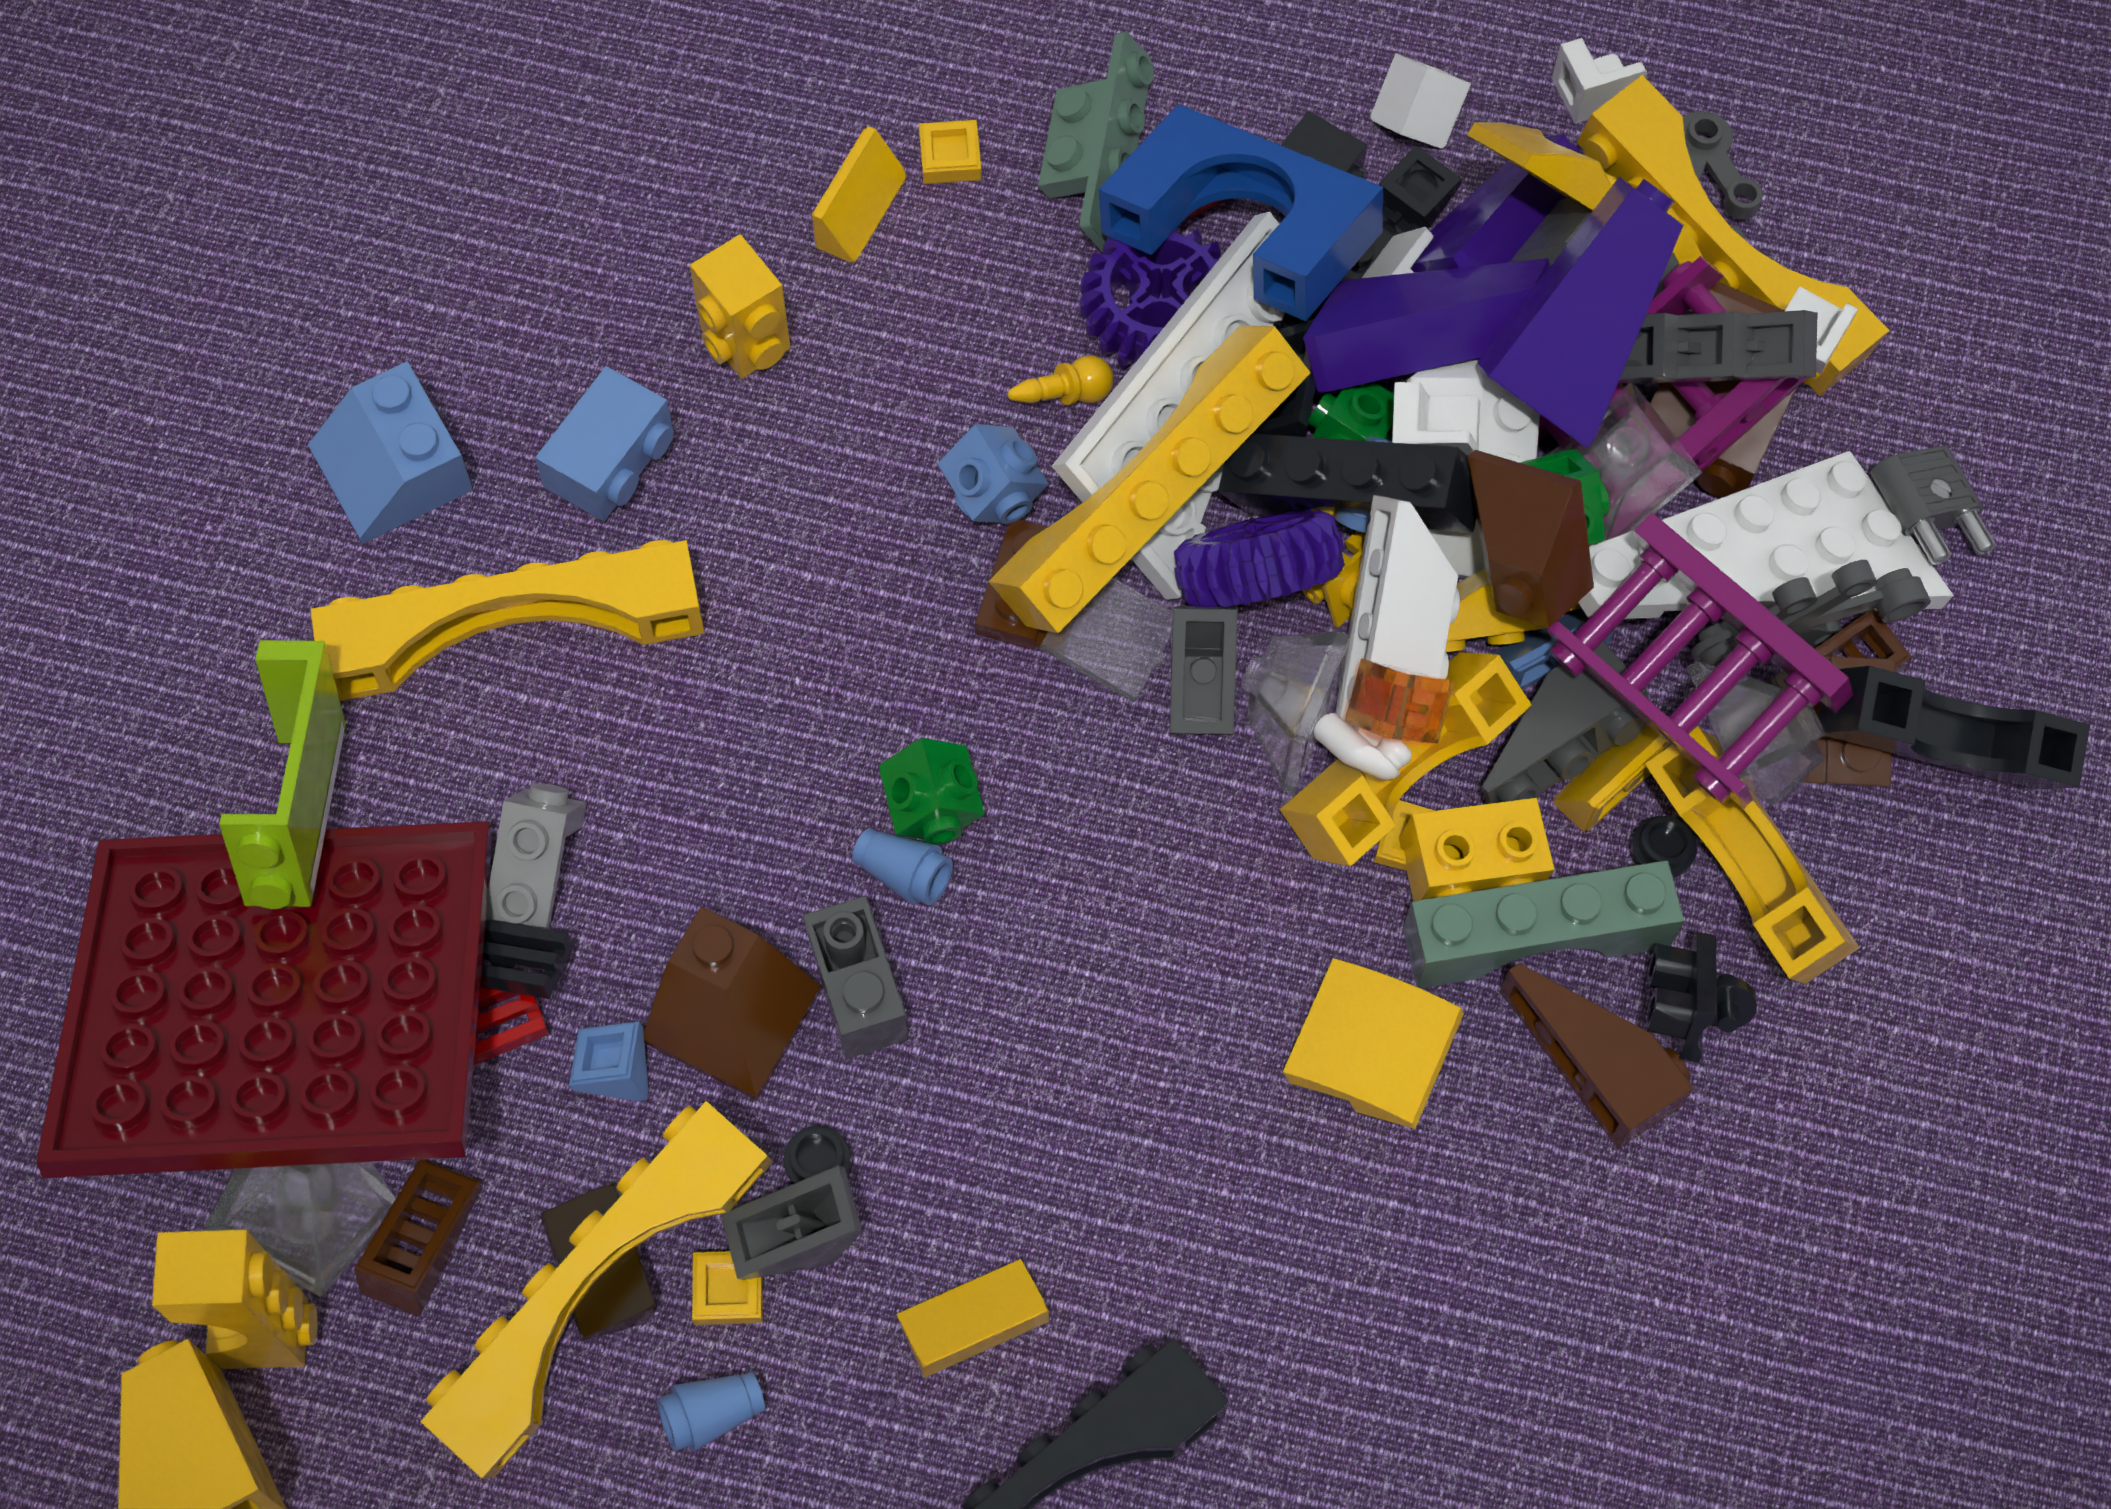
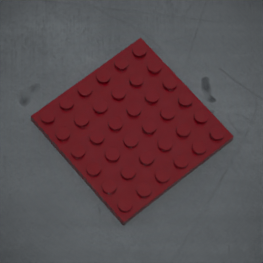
[36,821,493,1178]

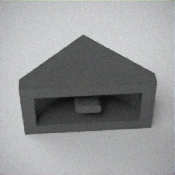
[721,1165,862,1280]

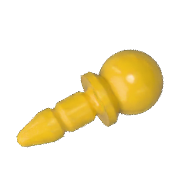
[1007,355,1114,405]

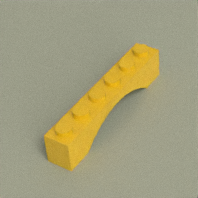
[1577,75,1890,396]
[988,326,1311,633]
[310,540,705,701]
[420,1101,774,1479]

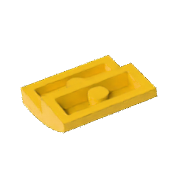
[1283,958,1464,1129]

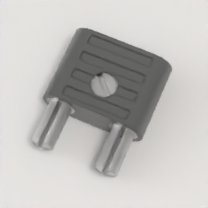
[1870,446,1996,565]

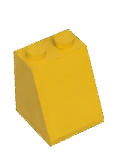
[118,1339,287,1509]

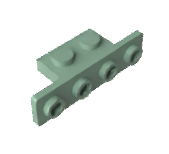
[1038,31,1154,252]

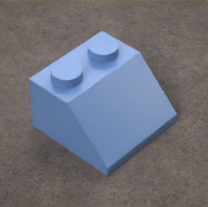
[308,361,473,544]

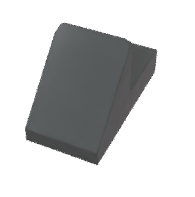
[1169,606,1238,734]

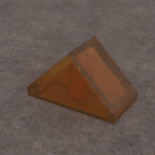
[1345,658,1455,744]

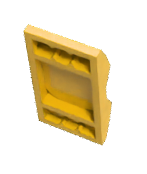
[1467,122,1703,265]

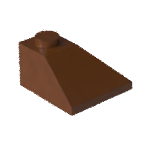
[1468,450,1594,629]
[644,906,822,1101]

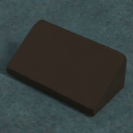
[540,1184,655,1341]

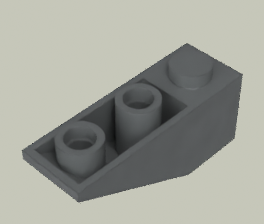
[1482,641,1648,804]

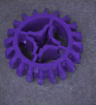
[1080,227,1221,370]
[1174,509,1345,608]

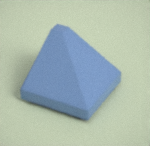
[569,1021,649,1101]

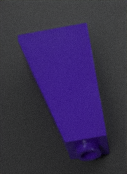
[1410,133,1581,273]
[1477,177,1683,448]
[1303,258,1550,392]

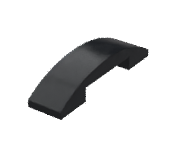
[1282,146,1462,326]

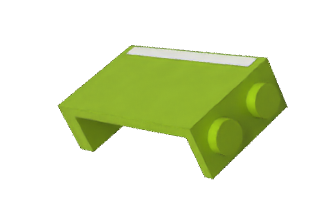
[219,640,346,909]

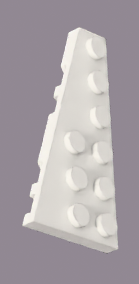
[1052,211,1285,600]
[1578,451,1954,619]

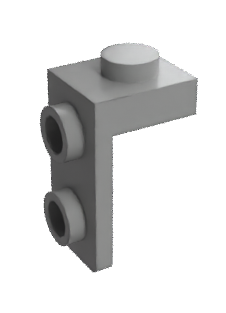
[486,783,587,929]

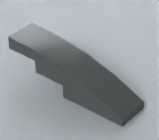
[1618,310,1818,383]

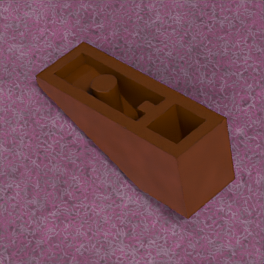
[1499,963,1694,1149]

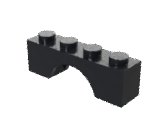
[1218,434,1477,533]
[1816,666,2090,790]

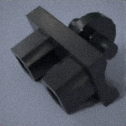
[1647,932,1757,1063]

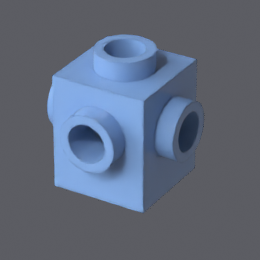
[937,424,1049,524]

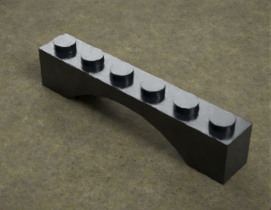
[962,1338,1229,1509]

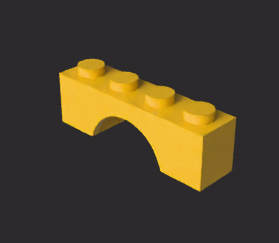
[1280,652,1532,867]
[1645,727,1860,984]
[152,1230,318,1369]

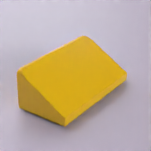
[812,126,906,262]
[1553,725,1670,832]
[896,1259,1049,1378]

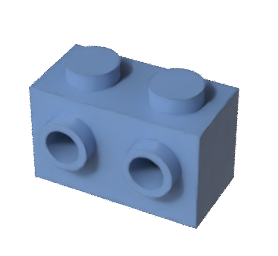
[535,366,674,521]

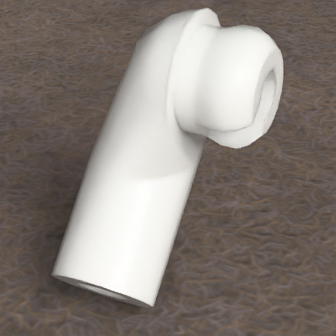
[1314,713,1412,781]

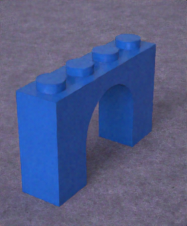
[1098,104,1383,321]

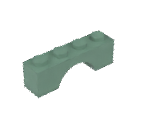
[1403,860,1684,989]

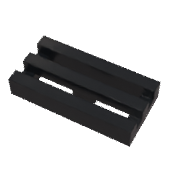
[480,919,573,999]

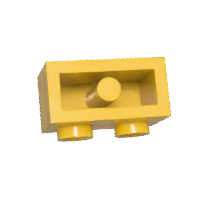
[689,234,791,379]
[1399,798,1555,901]

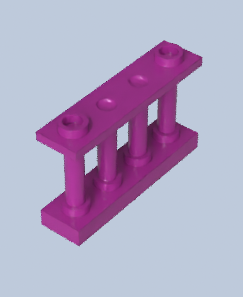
[1538,256,1808,538]
[1546,512,1853,809]

